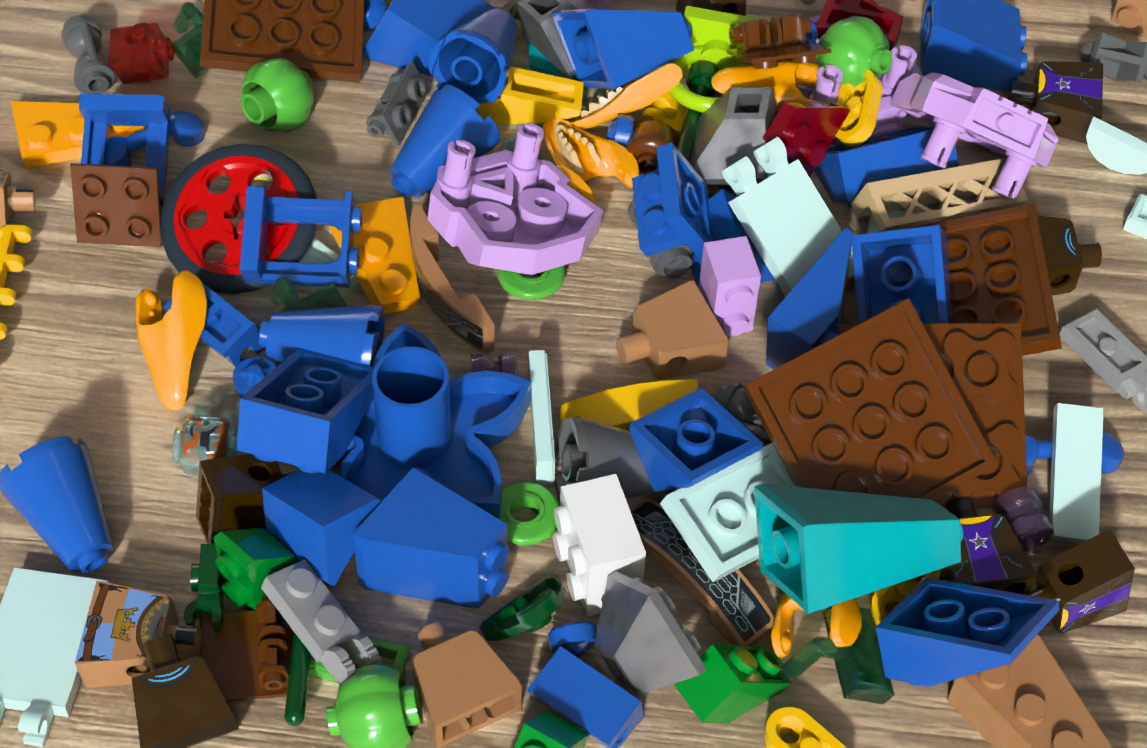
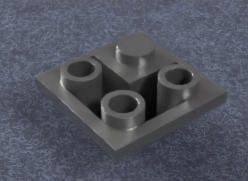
[517,0,601,79]
[689,87,778,185]
[594,571,707,695]

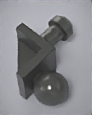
[1079,32,1147,83]

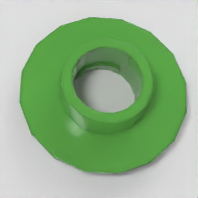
[497,265,565,300]
[500,482,560,546]

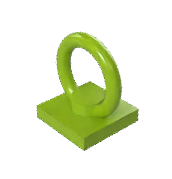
[669,6,760,113]

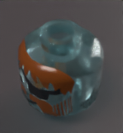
[172,417,242,476]

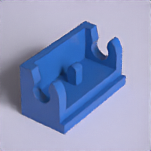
[163,283,266,367]
[527,646,644,748]

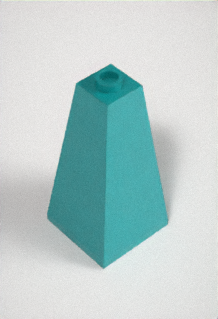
[754,484,963,614]

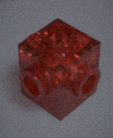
[108,23,174,84]

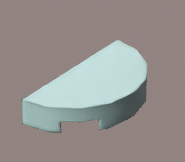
[1086,117,1147,175]

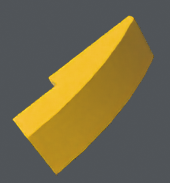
[475,67,584,125]
[560,379,698,430]

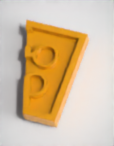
[11,101,144,169]
[328,197,420,315]

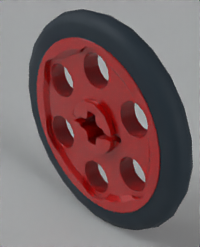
[160,144,317,294]

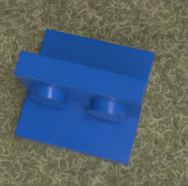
[632,142,714,259]

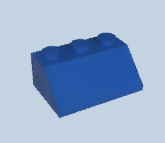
[814,125,959,208]

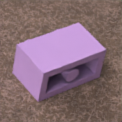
[699,236,761,336]

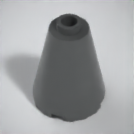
[555,417,665,503]

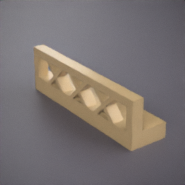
[851,158,1028,232]

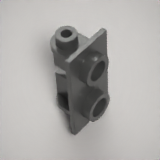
[366,61,429,146]

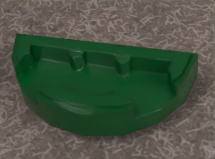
[479,573,566,641]

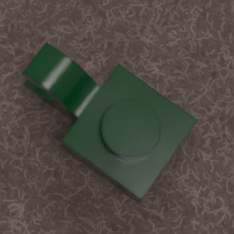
[184,544,224,633]

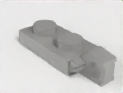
[1060,309,1147,414]

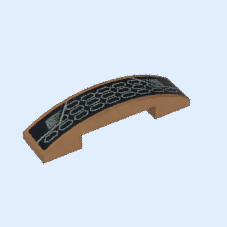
[410,205,495,354]
[631,499,775,646]

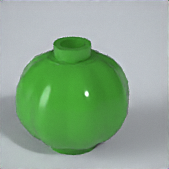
[817,16,892,87]
[241,58,314,132]
[326,664,423,748]

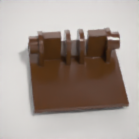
[726,14,831,69]
[70,163,162,247]
[199,595,294,702]

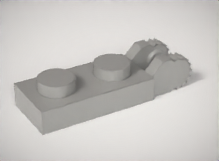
[261,559,381,684]

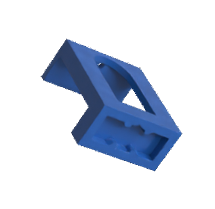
[79,93,171,204]
[240,187,362,288]

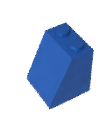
[362,0,496,77]
[920,0,1028,91]
[551,9,694,89]
[353,467,509,609]

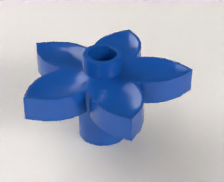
[338,323,531,519]

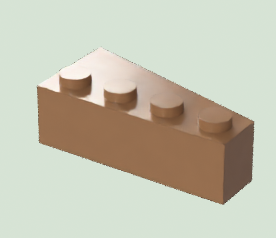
[947,634,1113,748]

